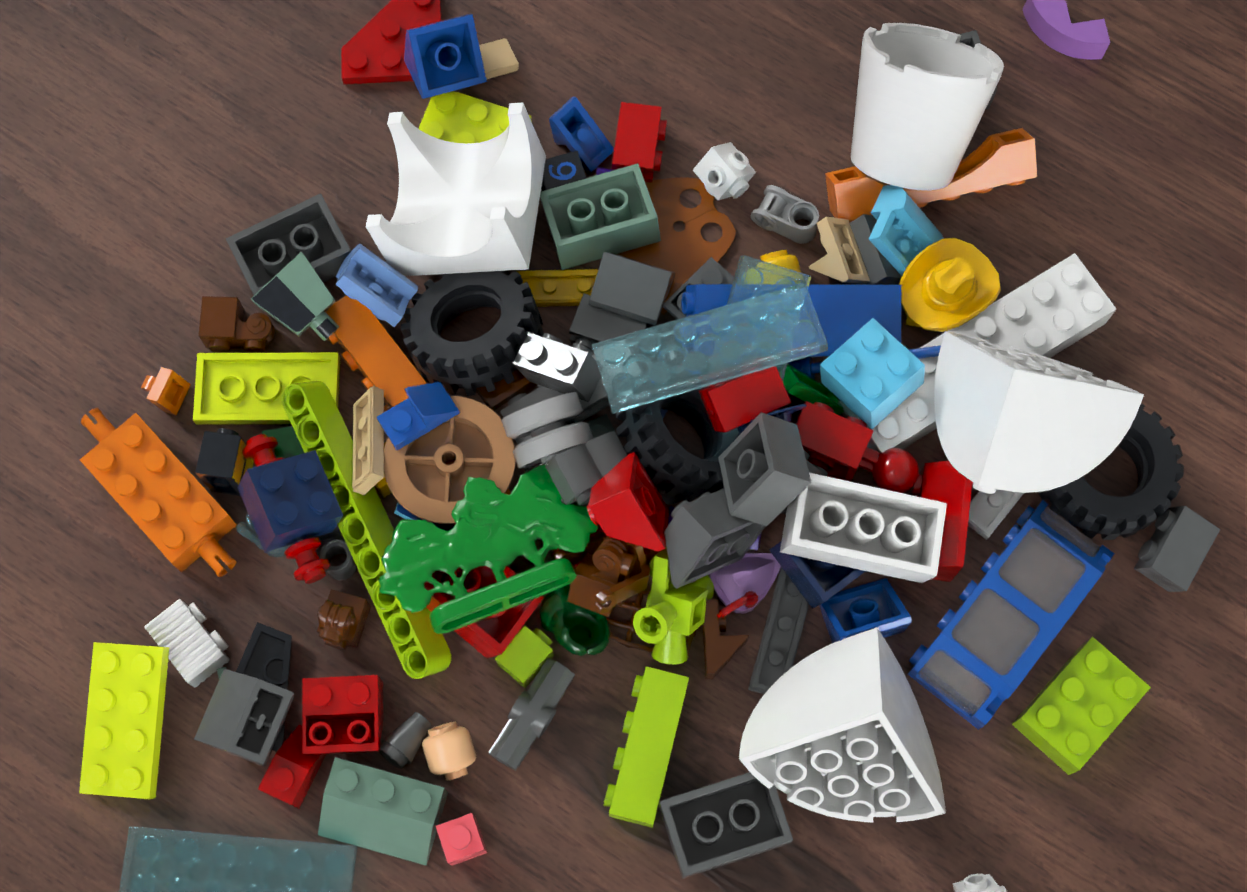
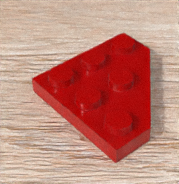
[341,0,442,85]

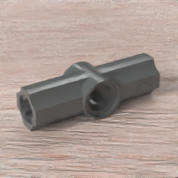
[488,658,575,771]

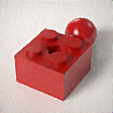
[796,401,919,493]

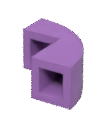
[1023,0,1110,60]

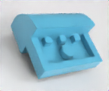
[869,185,944,276]

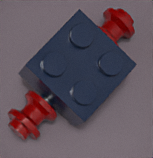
[237,434,343,584]

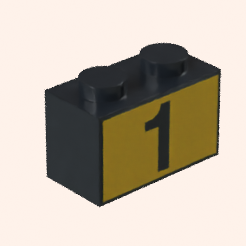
[195,428,254,496]

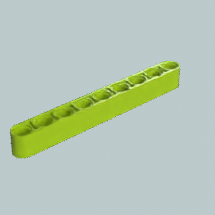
[282,381,451,679]

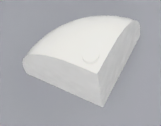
[934,331,1144,494]
[739,627,946,822]

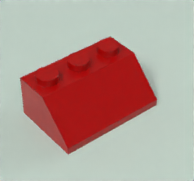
[911,461,973,582]
[424,566,544,659]

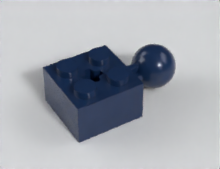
[769,541,866,609]

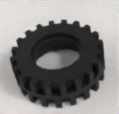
[401,271,544,396]
[616,359,739,502]

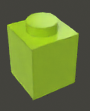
[495,626,554,688]

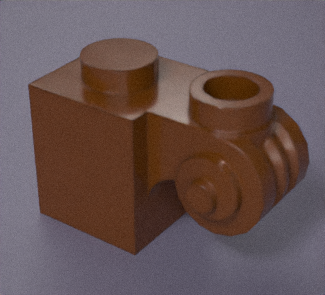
[199,296,276,353]
[567,536,636,617]
[317,589,371,650]

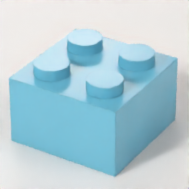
[820,318,925,429]

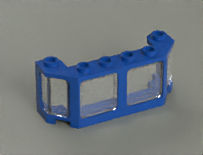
[908,500,1115,730]

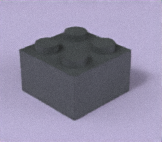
[718,412,811,527]

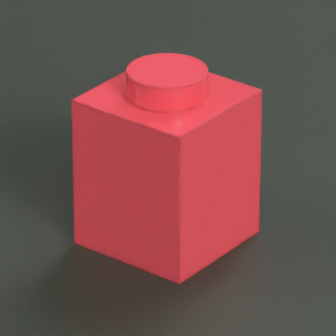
[436,813,487,866]

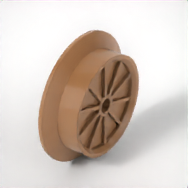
[384,396,516,524]

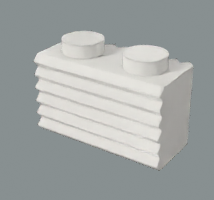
[144,599,230,688]

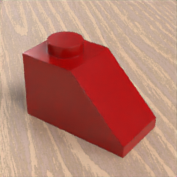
[258,725,326,809]

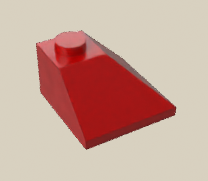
[587,452,669,552]

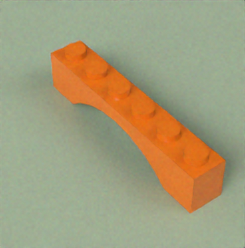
[825,128,1037,223]

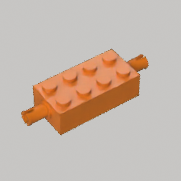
[80,408,237,577]

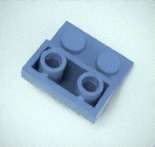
[336,244,418,327]

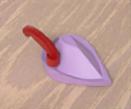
[709,553,781,619]

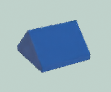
[404,14,487,99]
[819,578,912,643]

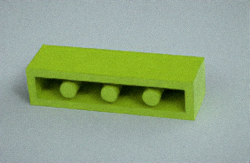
[604,666,689,828]

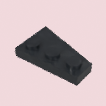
[236,622,292,752]

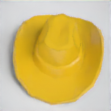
[899,238,1001,332]

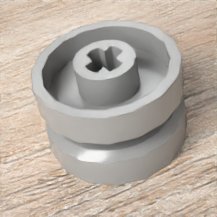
[501,392,594,469]

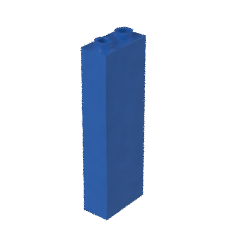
[681,284,901,358]

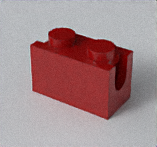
[612,102,667,183]
[699,358,791,433]

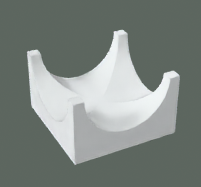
[366,102,546,276]

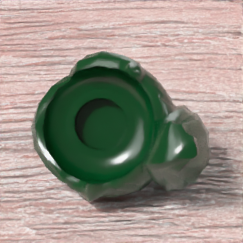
[539,585,611,656]

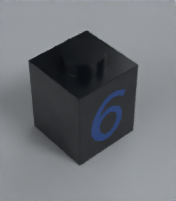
[541,151,586,191]

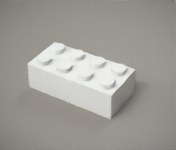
[780,473,947,583]

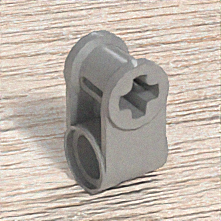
[750,185,819,244]

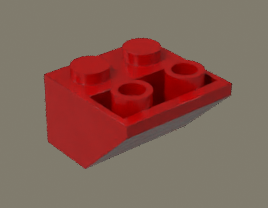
[302,675,384,755]

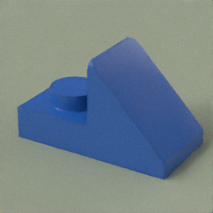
[549,96,614,172]
[376,382,460,451]

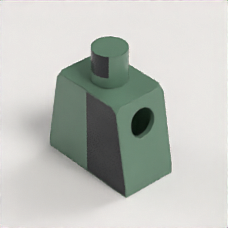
[251,252,340,341]

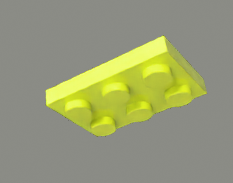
[418,91,532,144]

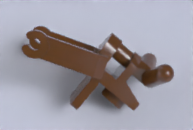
[552,532,696,613]

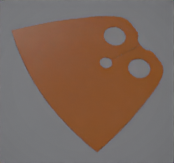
[617,177,736,315]

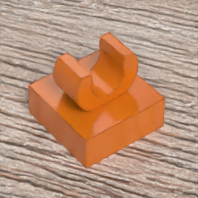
[141,367,191,416]

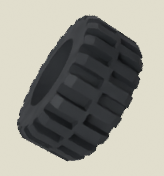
[1039,403,1184,540]

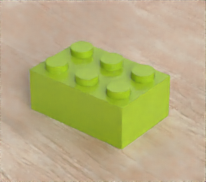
[1012,637,1151,775]

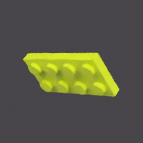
[193,352,340,425]
[79,642,169,799]

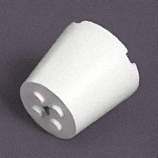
[851,23,1004,190]

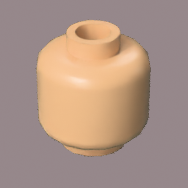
[422,722,476,780]

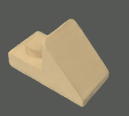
[809,216,870,284]

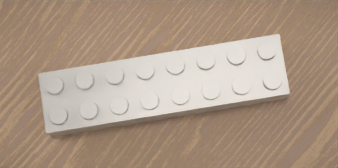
[840,253,1116,453]

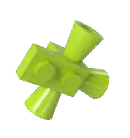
[633,547,714,665]

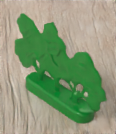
[379,464,598,634]

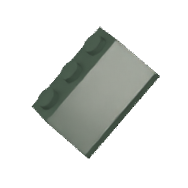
[540,163,661,270]
[318,757,448,866]

